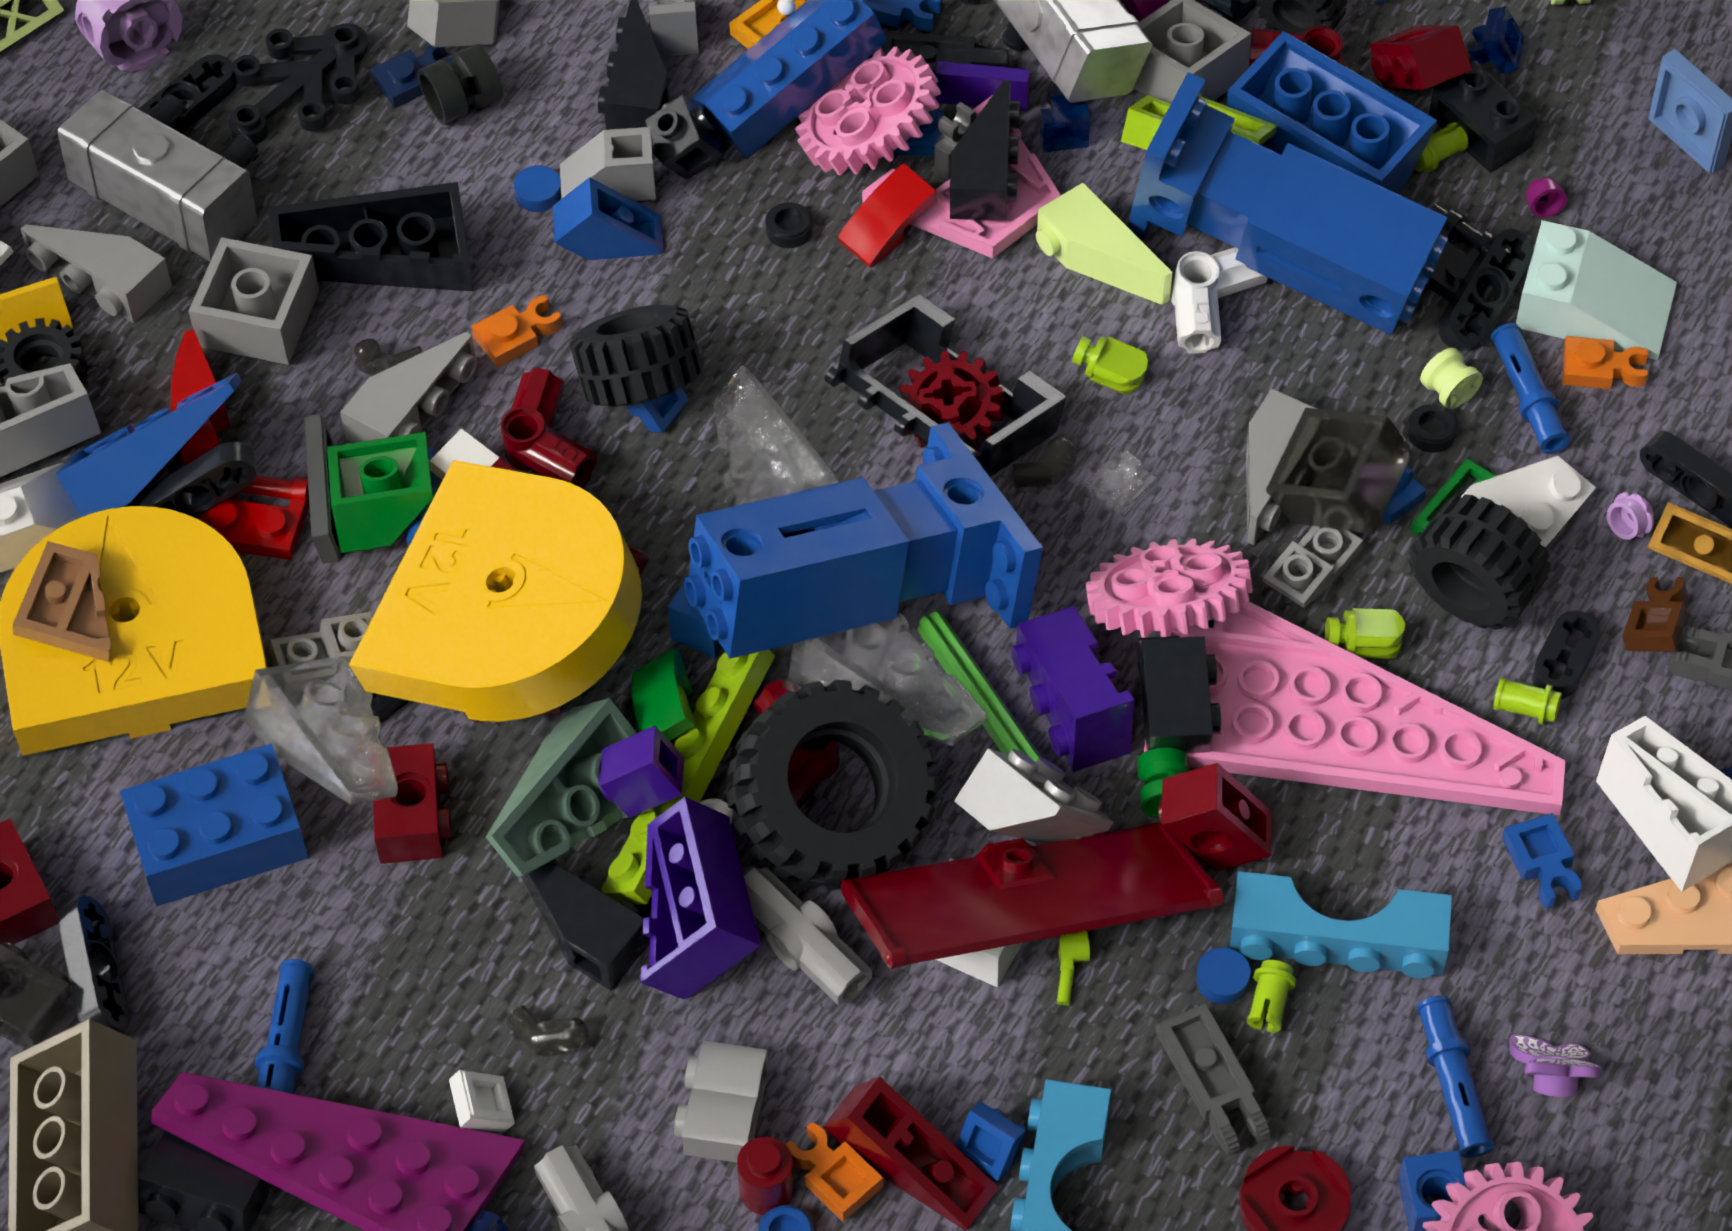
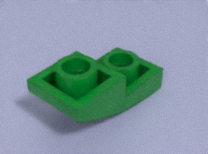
[631,648,696,741]

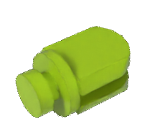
[1072,336,1148,395]
[1325,608,1405,659]

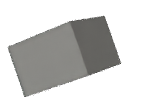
[407,0,500,47]
[648,0,699,57]

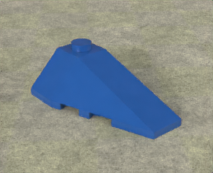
[56,373,242,517]

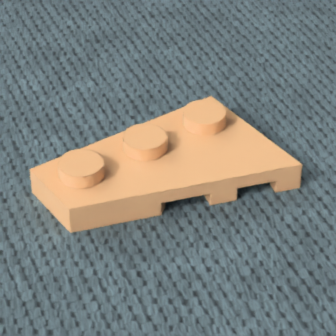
[1596,862,1732,954]

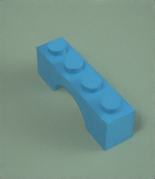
[1229,871,1452,979]
[1010,1079,1111,1231]

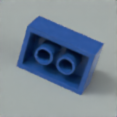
[120,743,308,907]

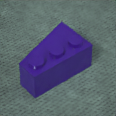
[1011,606,1135,772]
[640,797,761,1000]

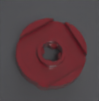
[1239,1146,1351,1231]

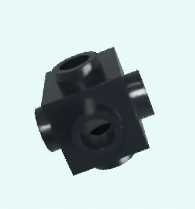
[645,95,724,179]

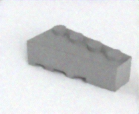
[0,363,101,477]

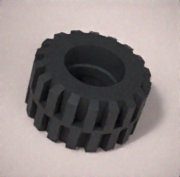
[569,304,703,406]
[1409,494,1551,630]

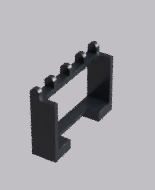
[824,294,1067,477]

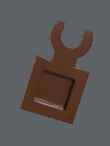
[1622,577,1688,652]

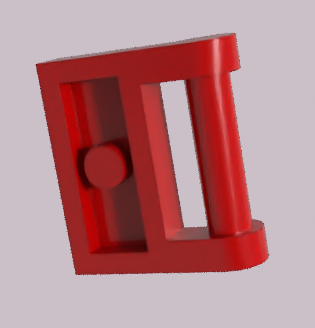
[199,475,309,560]

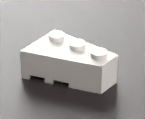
[1596,716,1732,892]

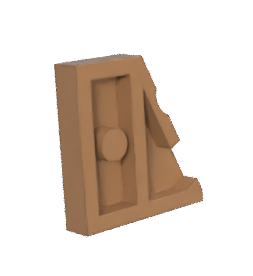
[13,541,111,662]

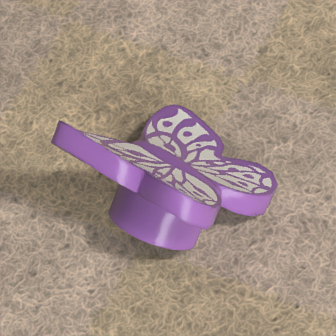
[1509,1034,1601,1097]

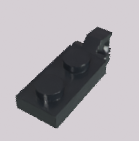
[882,32,1009,76]

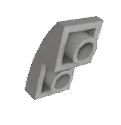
[1263,514,1363,608]
[268,612,372,691]

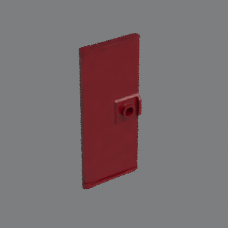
[841,822,1223,969]

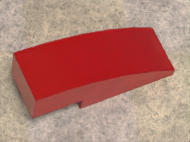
[171,329,230,466]

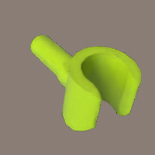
[1057,931,1090,1006]

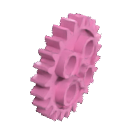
[795,47,941,175]
[1086,539,1253,638]
[1422,1162,1594,1231]

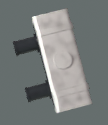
[993,0,1152,112]
[58,90,259,261]

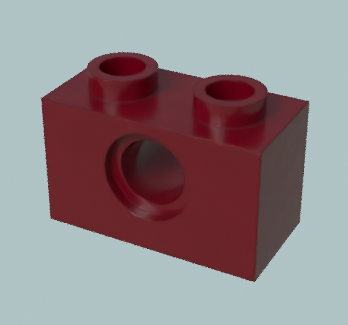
[1370,25,1472,90]
[371,743,452,864]
[1158,763,1272,871]
[0,818,58,950]

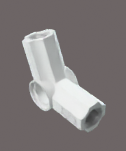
[1170,247,1268,353]

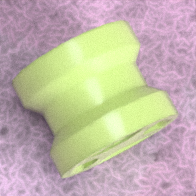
[1420,347,1483,410]

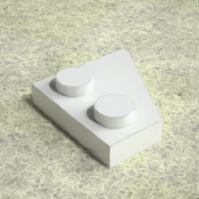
[1461,456,1596,547]

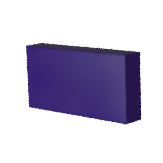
[936,61,1030,111]

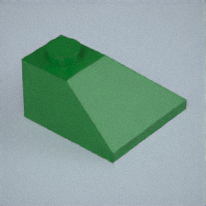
[327,432,433,553]

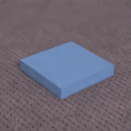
[1648,49,1732,174]

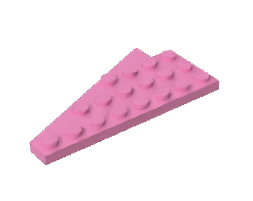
[1144,602,1565,816]

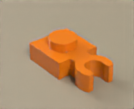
[471,295,563,368]
[1562,336,1649,389]
[786,1122,883,1222]

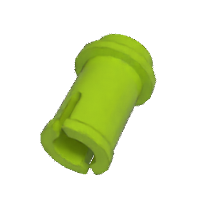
[1414,123,1469,172]
[1493,677,1562,725]
[1247,960,1296,1033]

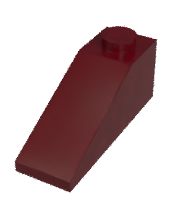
[823,1076,999,1230]

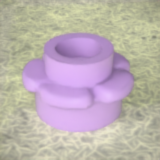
[1607,492,1654,540]

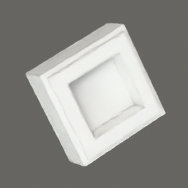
[449,1070,515,1133]

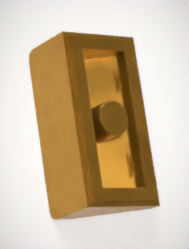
[1647,502,1732,584]

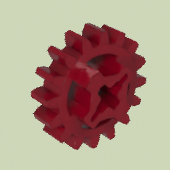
[899,350,1005,450]

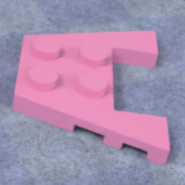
[862,95,1061,258]

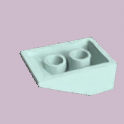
[1516,220,1677,360]

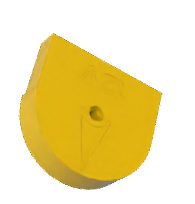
[349,460,642,722]
[0,506,275,756]

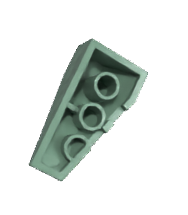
[486,698,637,877]

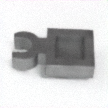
[934,102,977,182]

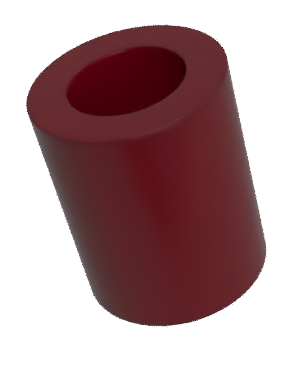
[737,1137,795,1215]

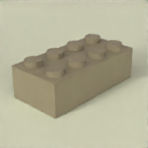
[8,1019,138,1231]

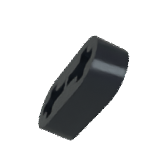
[1532,610,1601,699]

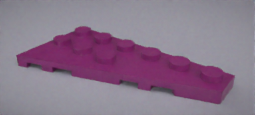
[151,1072,525,1231]

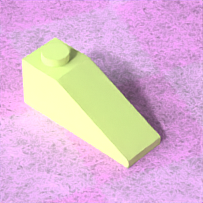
[1036,183,1172,305]

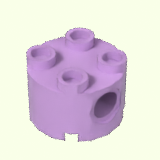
[75,0,183,72]

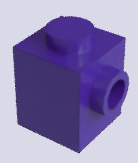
[598,726,684,818]

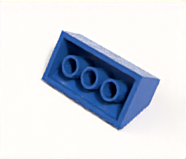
[690,0,888,159]
[1227,31,1437,194]

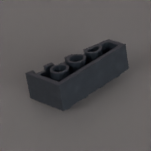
[267,182,474,291]

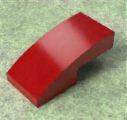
[837,163,937,268]

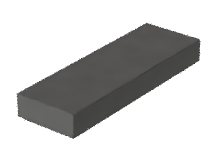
[304,414,342,564]

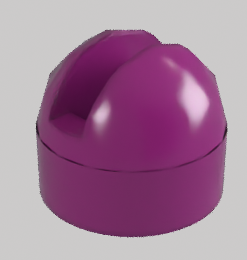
[1525,177,1567,218]

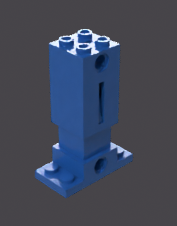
[1127,72,1449,335]
[684,422,1043,659]

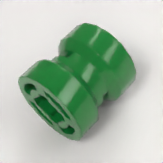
[1137,747,1190,818]

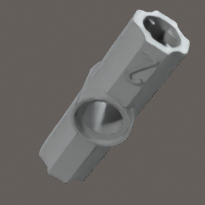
[744,866,872,1006]
[534,1145,629,1231]

